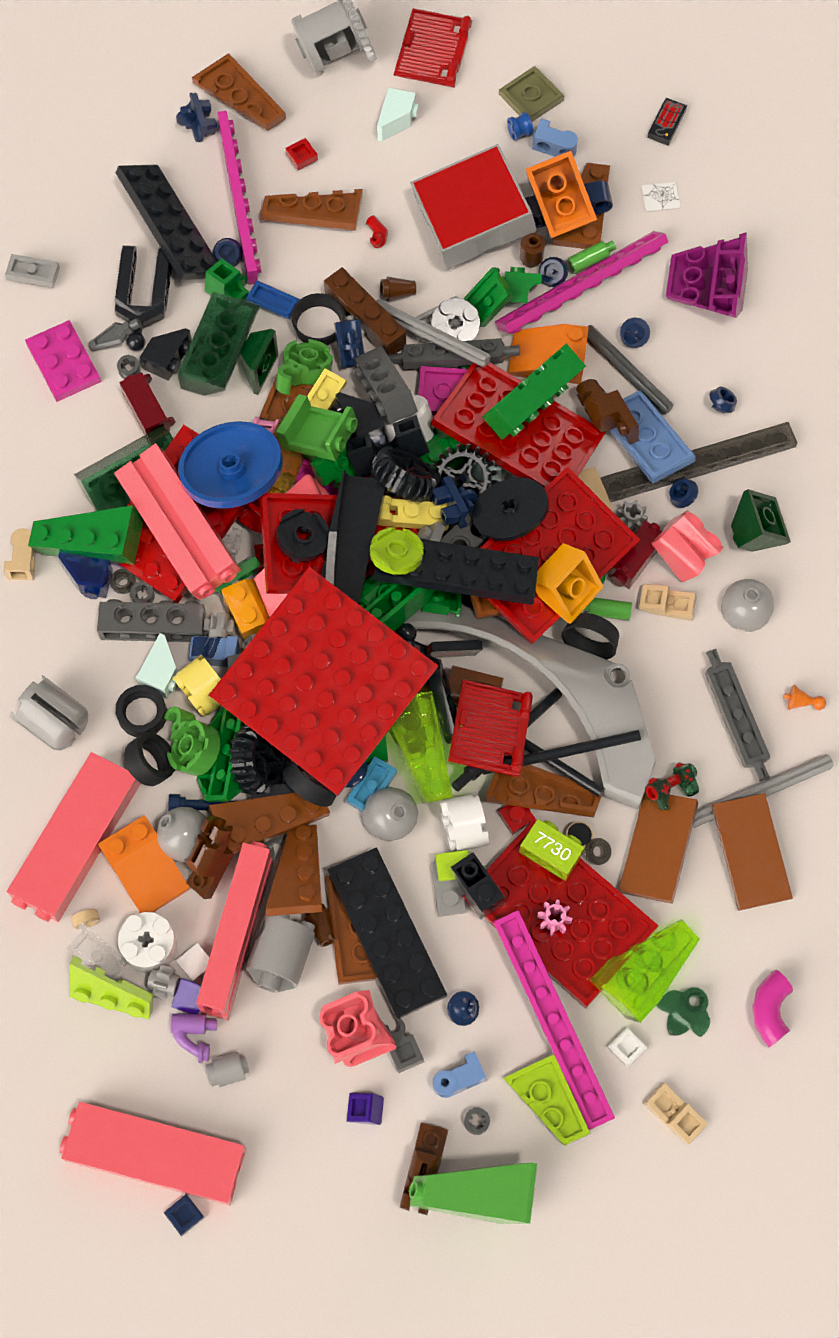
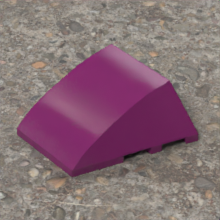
[666,232,748,318]

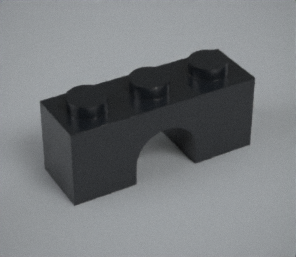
[346,415,430,477]

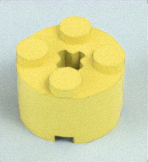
[173,655,221,717]

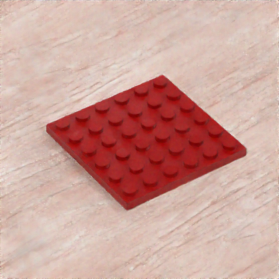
[209,567,438,796]

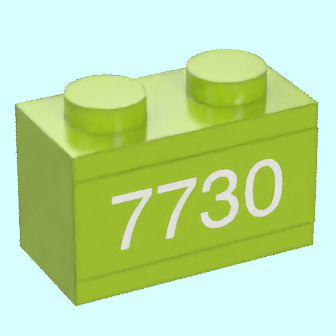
[519,819,585,881]

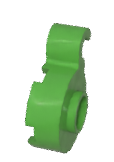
[276,339,333,395]
[164,706,220,776]

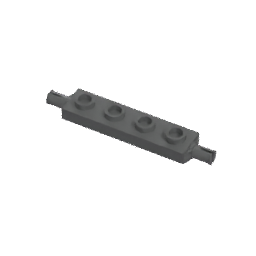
[388,338,520,369]
[705,649,770,782]

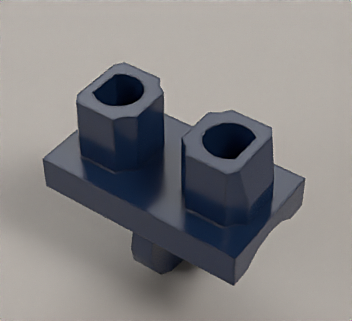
[176,93,217,142]
[334,319,364,368]
[431,476,477,529]

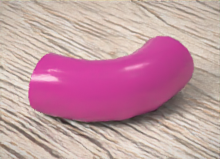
[752,970,793,1048]

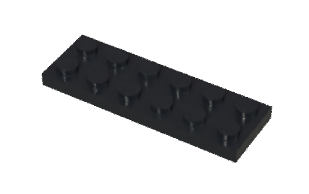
[115,164,218,281]
[373,539,539,605]
[327,847,447,1020]

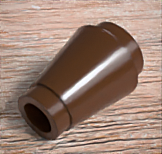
[380,276,416,301]
[304,904,336,947]

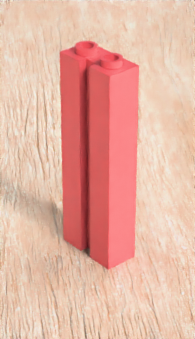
[114,443,241,600]
[6,752,141,923]
[196,841,273,1021]
[59,1102,246,1206]

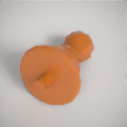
[783,684,826,710]

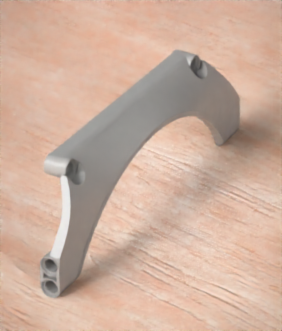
[395,604,656,809]

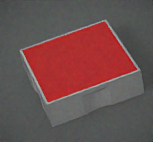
[410,144,537,269]

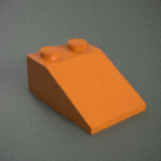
[525,151,597,238]
[508,324,589,384]
[98,815,190,913]

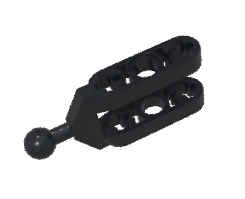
[115,245,172,352]
[396,623,457,754]

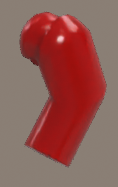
[366,215,388,248]

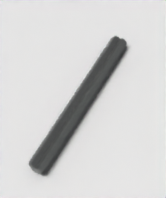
[587,325,673,415]

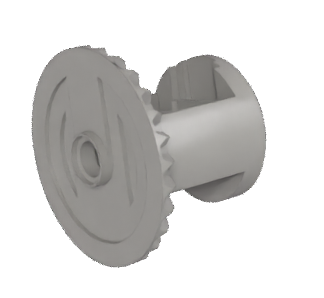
[291,0,377,74]

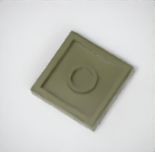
[499,66,564,122]

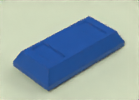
[245,280,300,319]

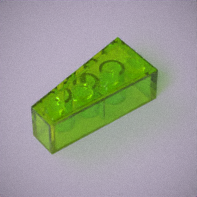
[389,691,453,804]

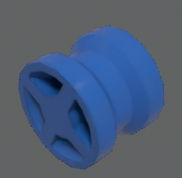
[507,112,533,141]

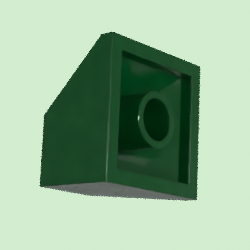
[238,329,279,395]
[731,489,791,552]

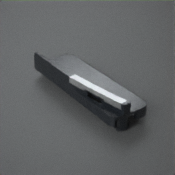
[321,470,387,605]

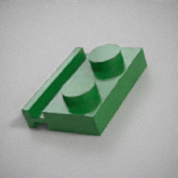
[463,267,514,327]
[214,556,260,594]
[422,590,462,617]

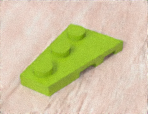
[69,955,153,1020]
[503,1054,591,1146]

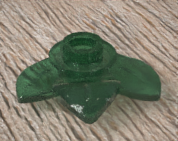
[656,987,710,1037]

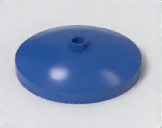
[178,421,283,508]

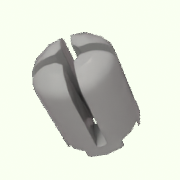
[10,675,89,750]

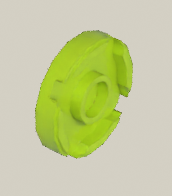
[370,527,424,575]

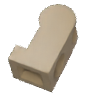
[4,528,36,580]

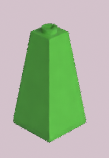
[409,1163,537,1224]

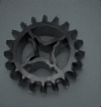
[433,444,499,513]
[371,447,440,502]
[228,725,288,794]

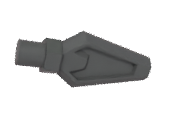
[89,318,142,351]

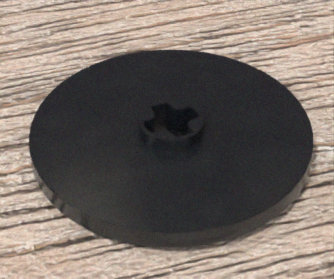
[472,477,549,541]

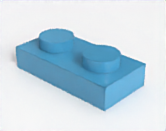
[346,756,397,812]

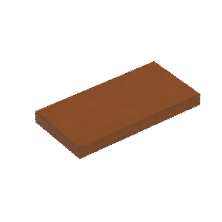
[619,790,698,904]
[712,793,793,911]
[326,876,377,985]

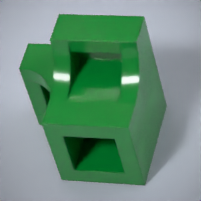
[205,259,249,311]
[505,267,542,303]
[310,447,357,490]

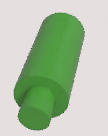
[568,240,616,274]
[584,597,632,621]

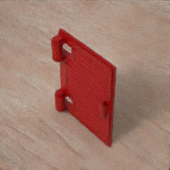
[393,8,472,87]
[448,679,533,777]

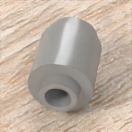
[206,1052,249,1087]

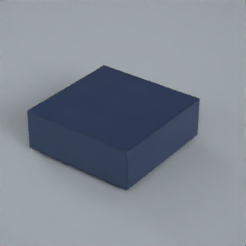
[164,1194,205,1236]

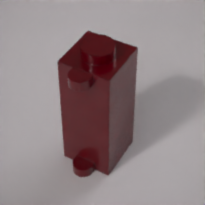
[119,372,176,441]
[608,520,662,589]

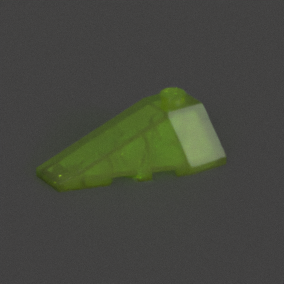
[591,919,700,1023]

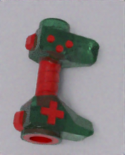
[645,762,699,811]

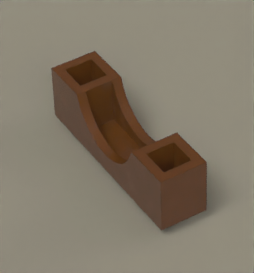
[324,267,406,355]

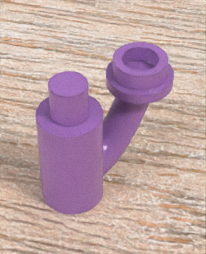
[171,1013,217,1063]

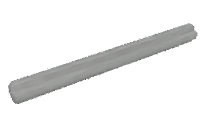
[376,299,491,367]
[692,754,834,828]

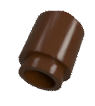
[520,233,545,268]

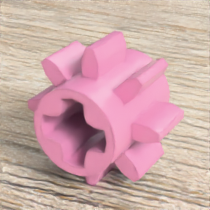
[537,899,572,936]

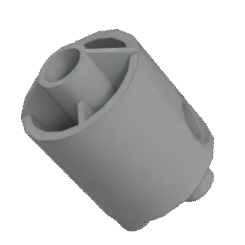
[245,915,315,993]

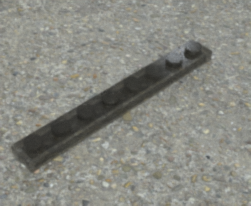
[600,422,798,503]

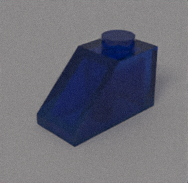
[58,552,113,599]

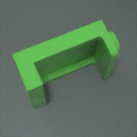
[276,394,358,461]

